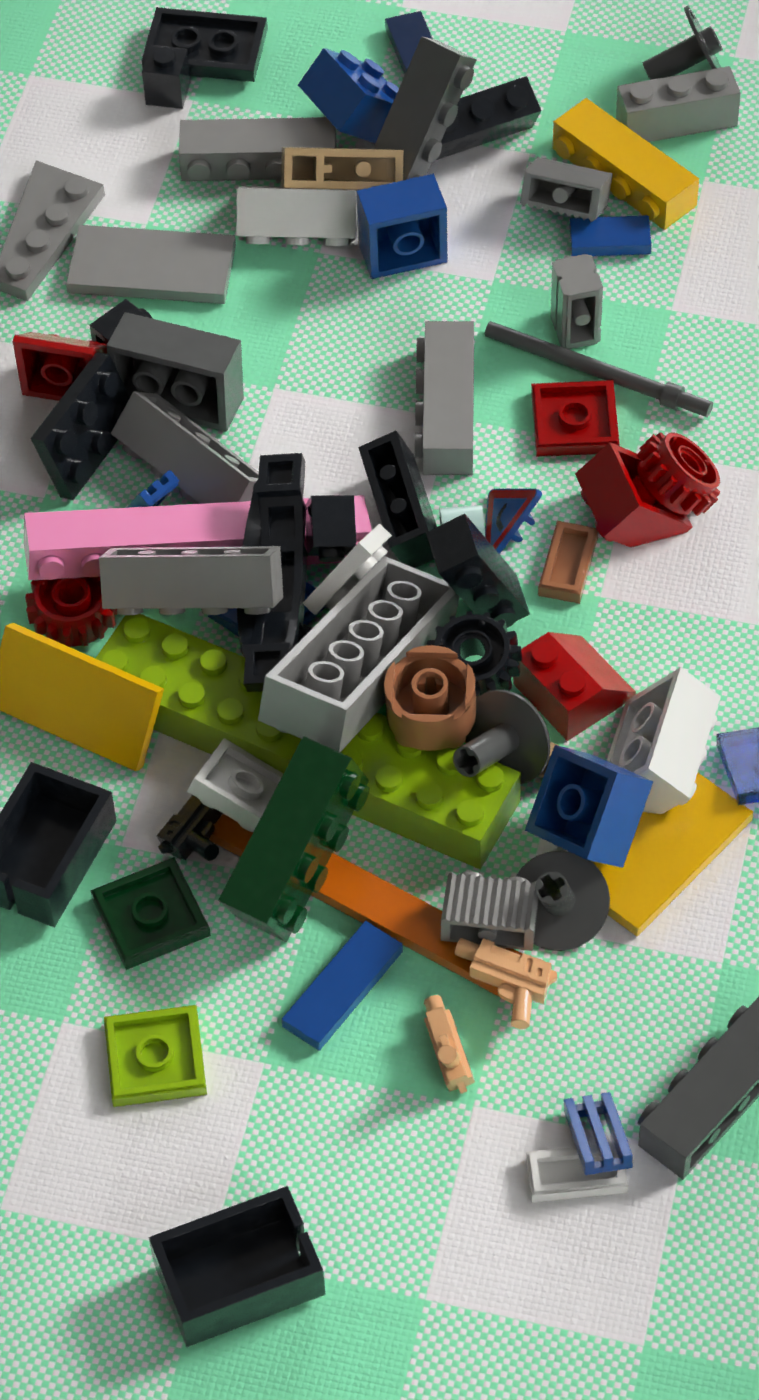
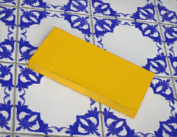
[0,623,164,771]
[591,773,753,937]

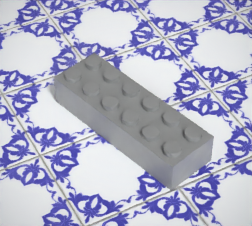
[258,556,460,752]

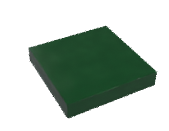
[90,857,211,970]

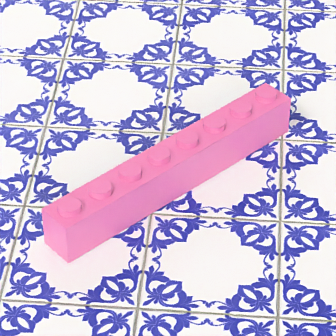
[24,495,372,580]

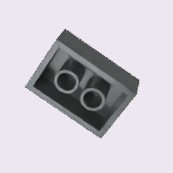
[106,312,244,432]

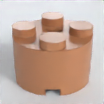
[384,645,476,751]

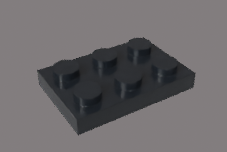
[142,7,268,82]
[30,352,130,500]

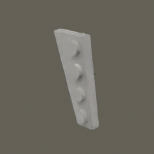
[0,160,105,301]

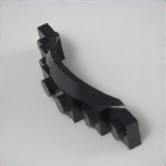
[237,453,308,692]

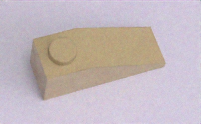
[281,147,404,189]

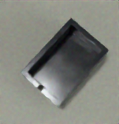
[0,762,117,928]
[149,1186,326,1347]

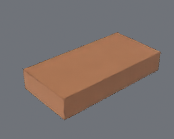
[538,521,598,604]

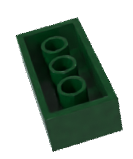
[218,736,369,942]

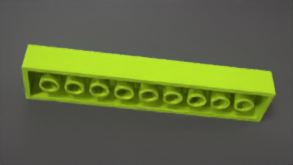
[95,614,521,870]

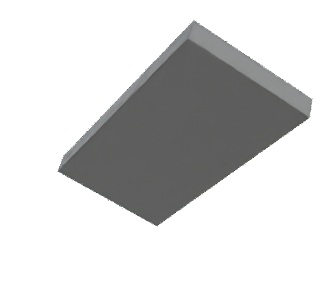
[66,225,236,304]

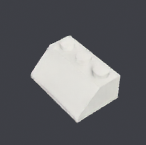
[236,186,361,246]
[606,667,721,814]

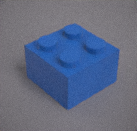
[298,48,399,143]
[356,174,448,279]
[525,745,653,868]

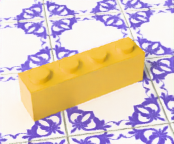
[553,98,699,230]

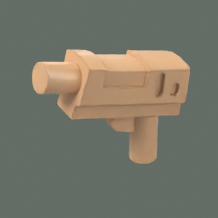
[454,938,557,1029]
[424,995,475,1094]

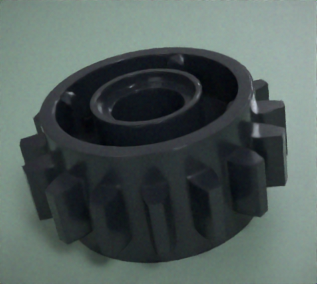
[426,611,522,698]

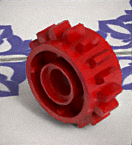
[637,432,720,516]
[25,576,117,647]

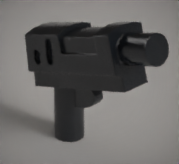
[156,794,223,861]

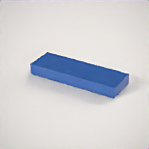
[282,920,403,1051]

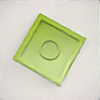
[104,1005,207,1107]

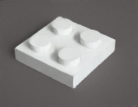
[303,524,392,615]
[187,738,283,832]

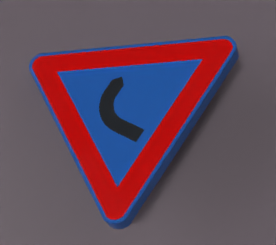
[485,488,542,554]

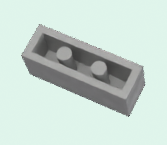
[616,66,741,142]

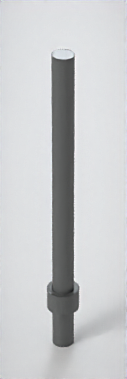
[485,321,713,417]

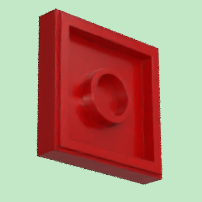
[531,380,620,457]

